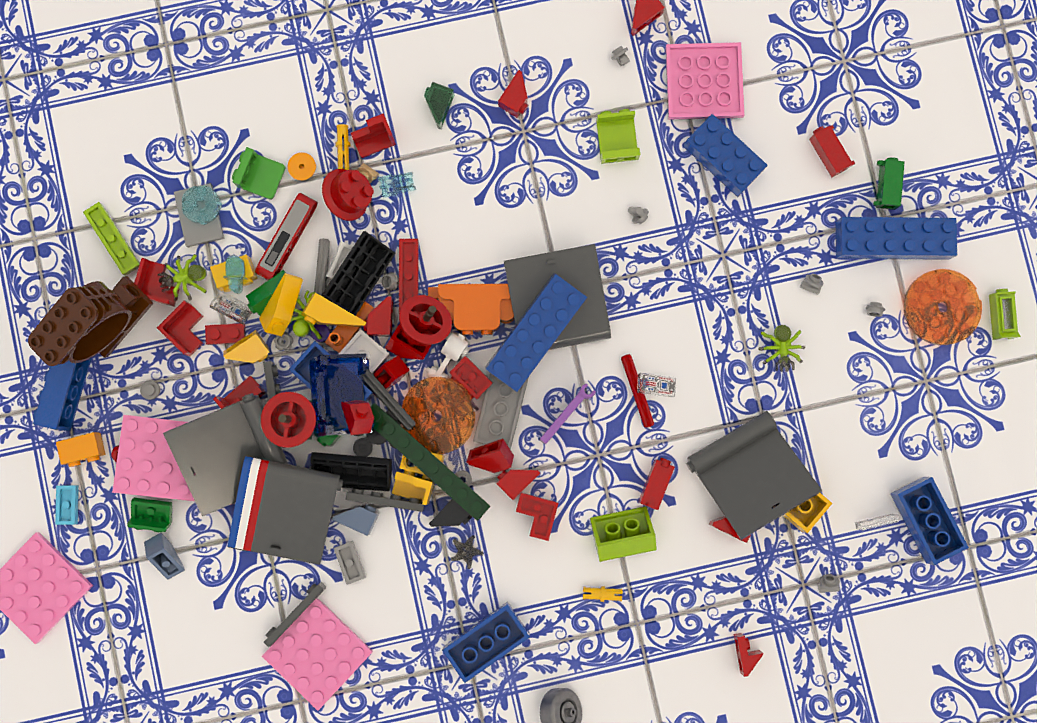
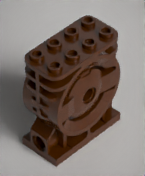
[28,276,154,366]

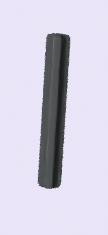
[359,368,416,431]

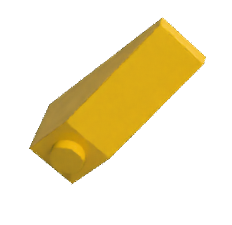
[259,273,303,337]
[301,293,366,327]

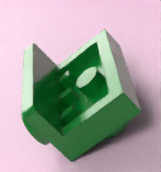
[127,497,172,533]

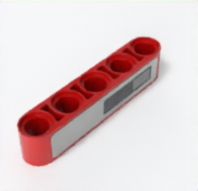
[255,193,318,280]

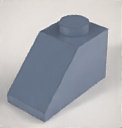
[332,504,379,536]
[144,533,185,580]

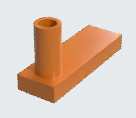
[324,302,374,353]

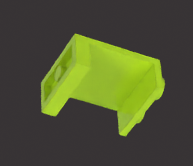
[596,109,640,164]

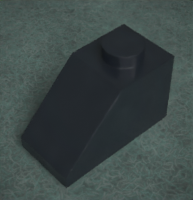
[429,499,472,527]

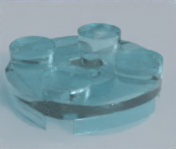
[181,185,222,225]

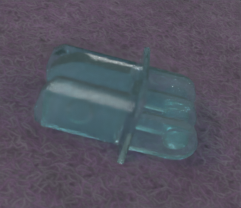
[378,172,416,197]
[223,255,248,294]

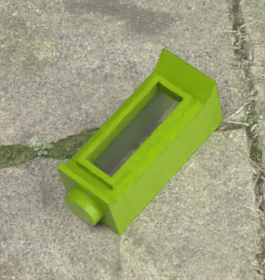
[989,289,1021,340]

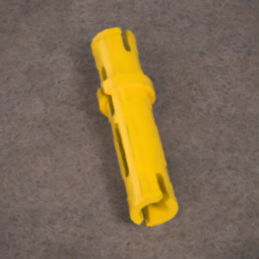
[335,124,351,170]

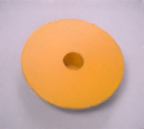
[287,153,316,180]

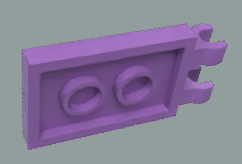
[539,384,596,444]

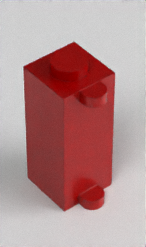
[809,125,855,178]
[638,457,675,510]

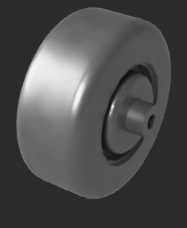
[540,688,582,723]

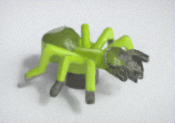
[157,254,207,301]
[758,325,806,372]

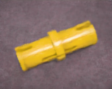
[583,586,623,602]

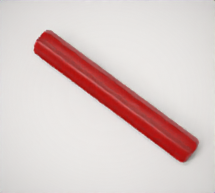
[621,354,654,428]

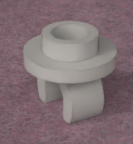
[611,46,630,66]

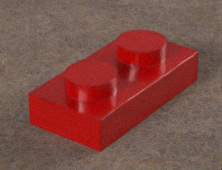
[205,323,245,345]

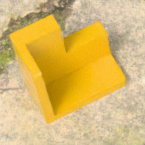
[392,471,435,505]

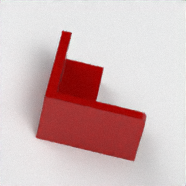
[351,113,396,158]
[134,258,180,307]
[157,300,204,356]
[213,376,266,409]
[516,492,558,541]

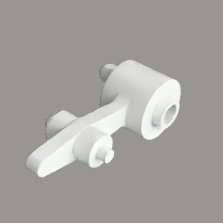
[425,332,470,395]

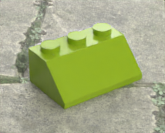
[590,506,657,562]

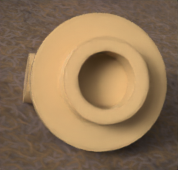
[357,163,379,183]

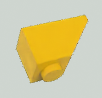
[223,330,270,363]

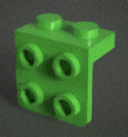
[232,147,286,200]

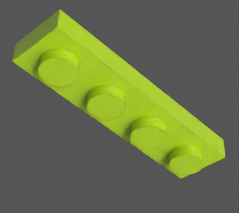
[83,202,140,276]

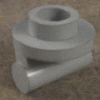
[628,206,649,224]
[800,273,824,295]
[818,574,840,593]

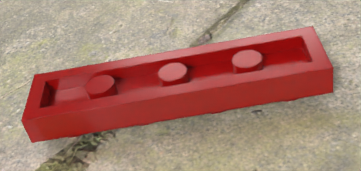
[399,239,419,312]

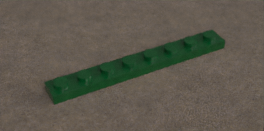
[370,403,491,521]

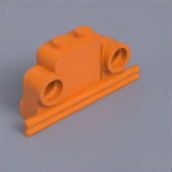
[428,284,514,335]

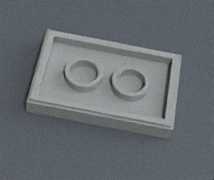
[174,183,225,247]

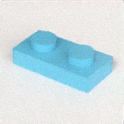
[55,485,79,525]

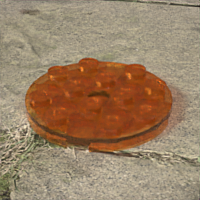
[903,269,982,345]
[402,377,475,454]

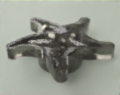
[451,535,484,569]

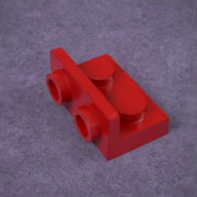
[449,356,493,399]

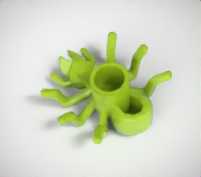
[289,290,330,340]

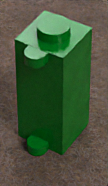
[873,157,905,210]
[246,270,286,316]

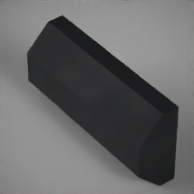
[322,231,396,316]
[310,452,392,492]

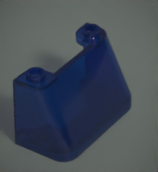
[309,353,374,437]

